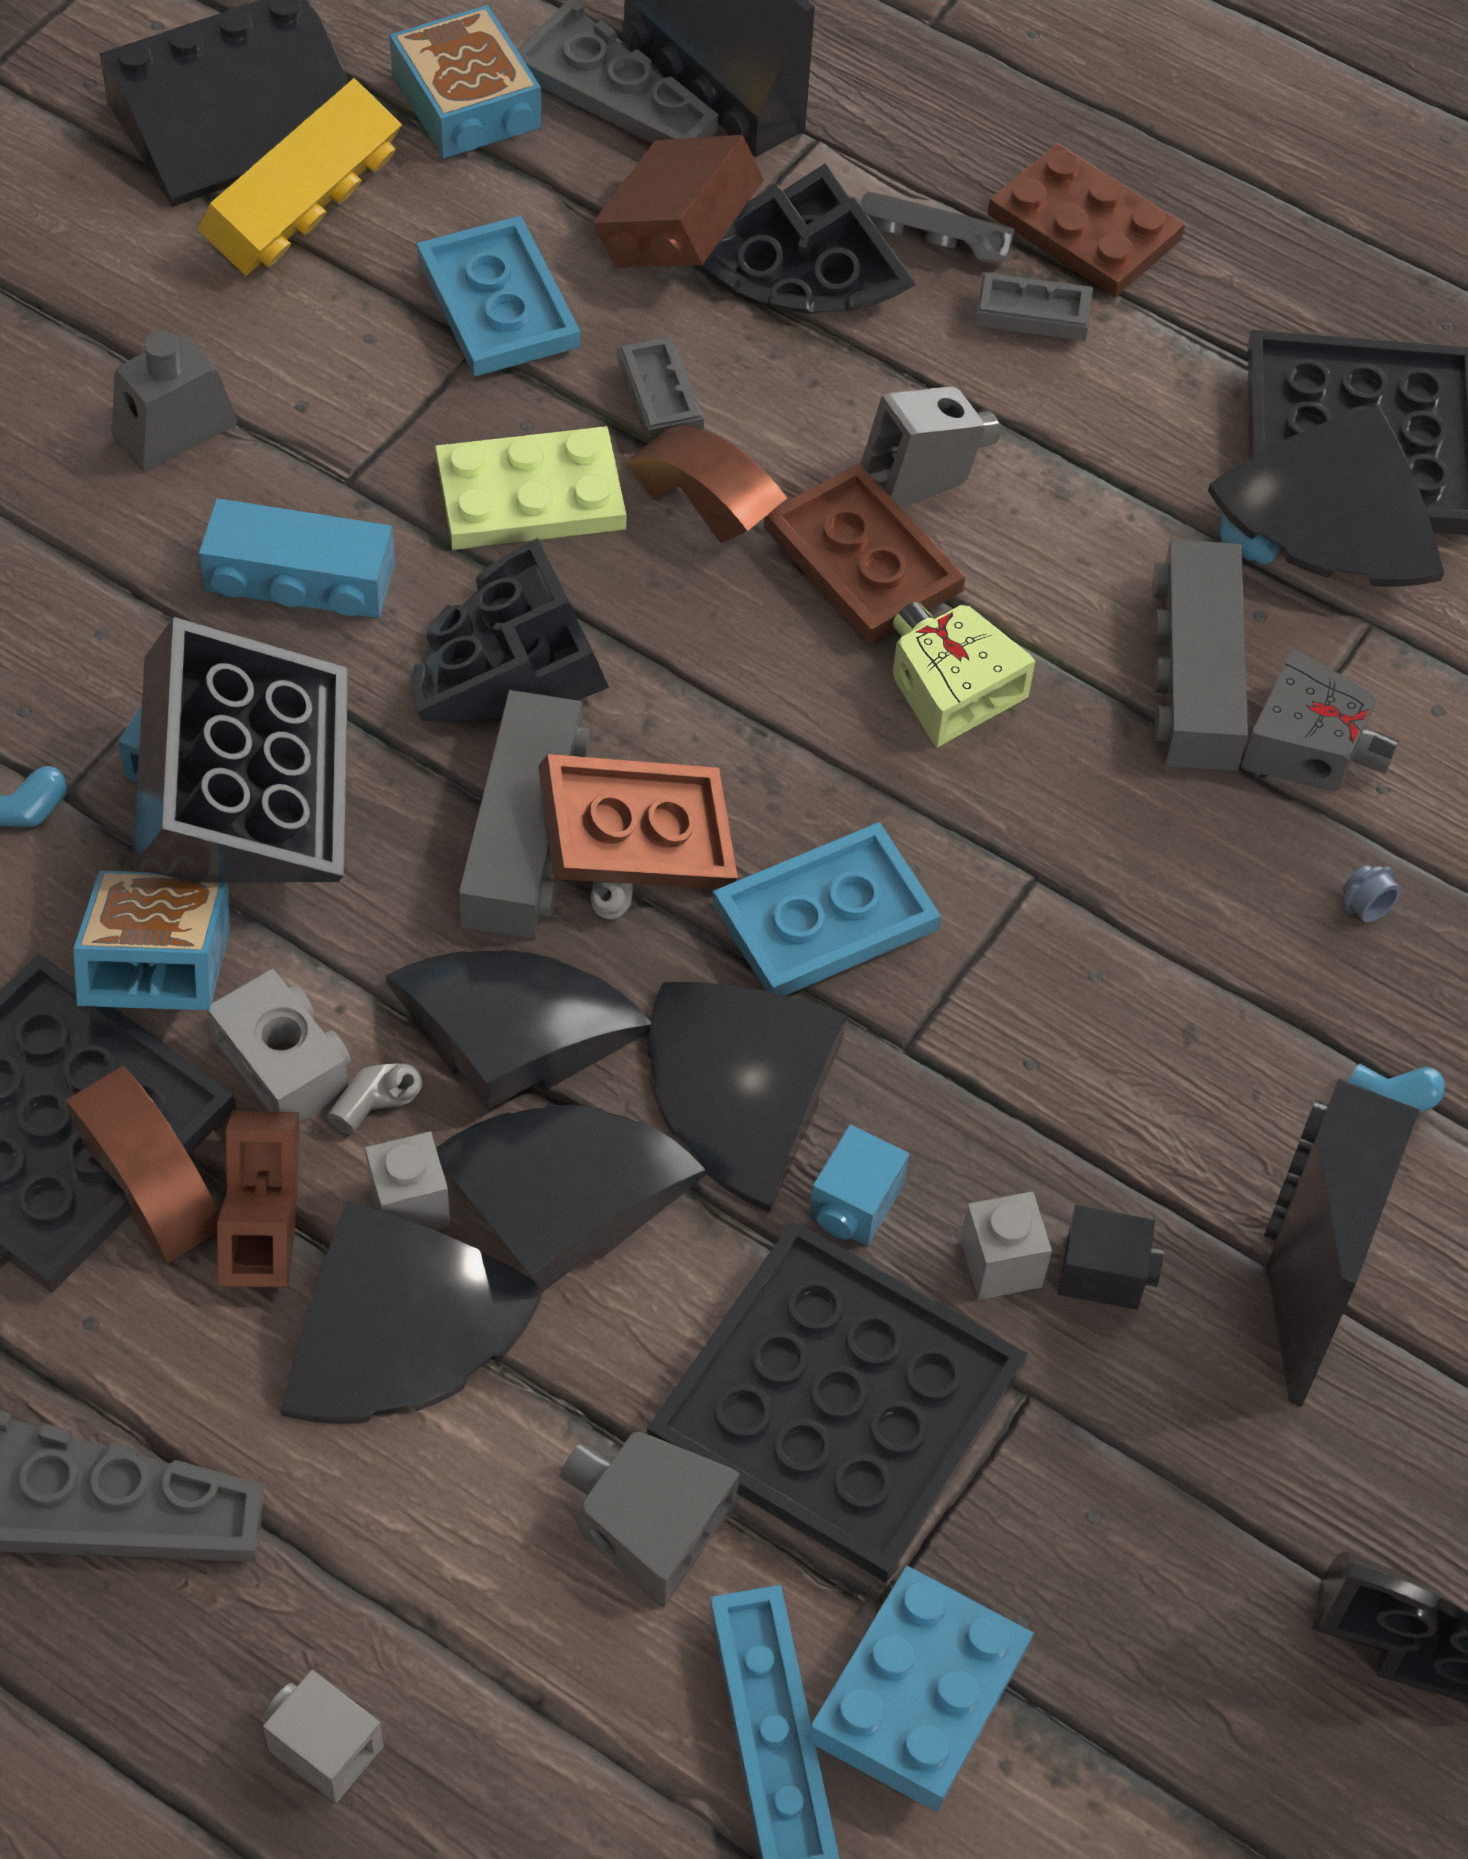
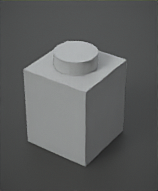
[365,1131,450,1231]
[960,1191,1052,1300]
[263,1670,384,1804]

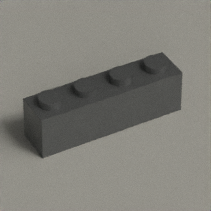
[1152,539,1248,771]
[459,690,592,940]

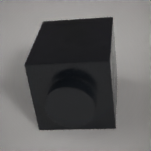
[1058,1205,1164,1310]

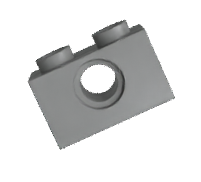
[207,968,351,1123]

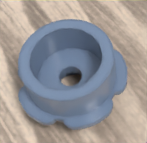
[1343,865,1402,923]

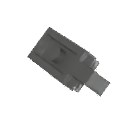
[861,191,1015,261]

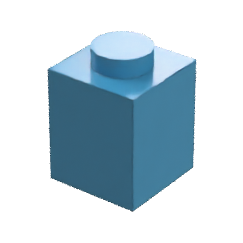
[809,1124,910,1246]

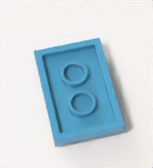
[416,215,581,377]
[713,822,941,996]
[806,1565,1034,1813]

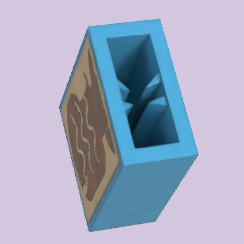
[389,5,541,159]
[73,870,230,1010]

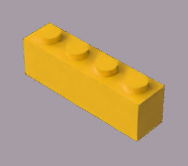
[197,78,402,276]

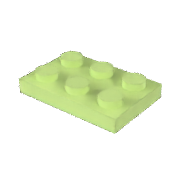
[436,426,627,550]

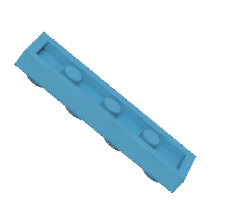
[710,1585,840,1859]

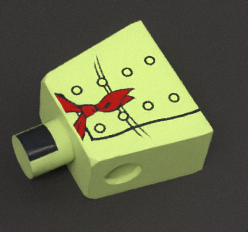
[893,602,1035,748]

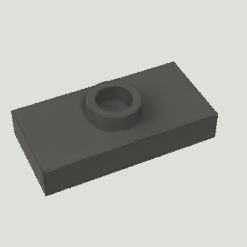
[975,272,1093,341]
[617,335,704,443]

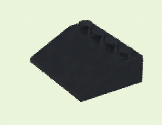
[99,0,349,207]
[622,0,815,157]
[132,617,348,883]
[1264,1079,1420,1407]

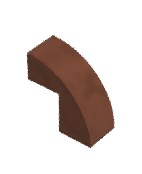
[626,426,787,544]
[65,1065,220,1264]
[217,1111,299,1287]

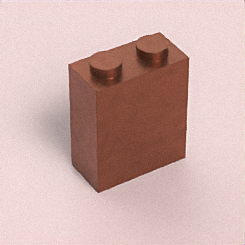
[592,135,764,267]

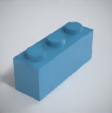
[199,498,395,618]

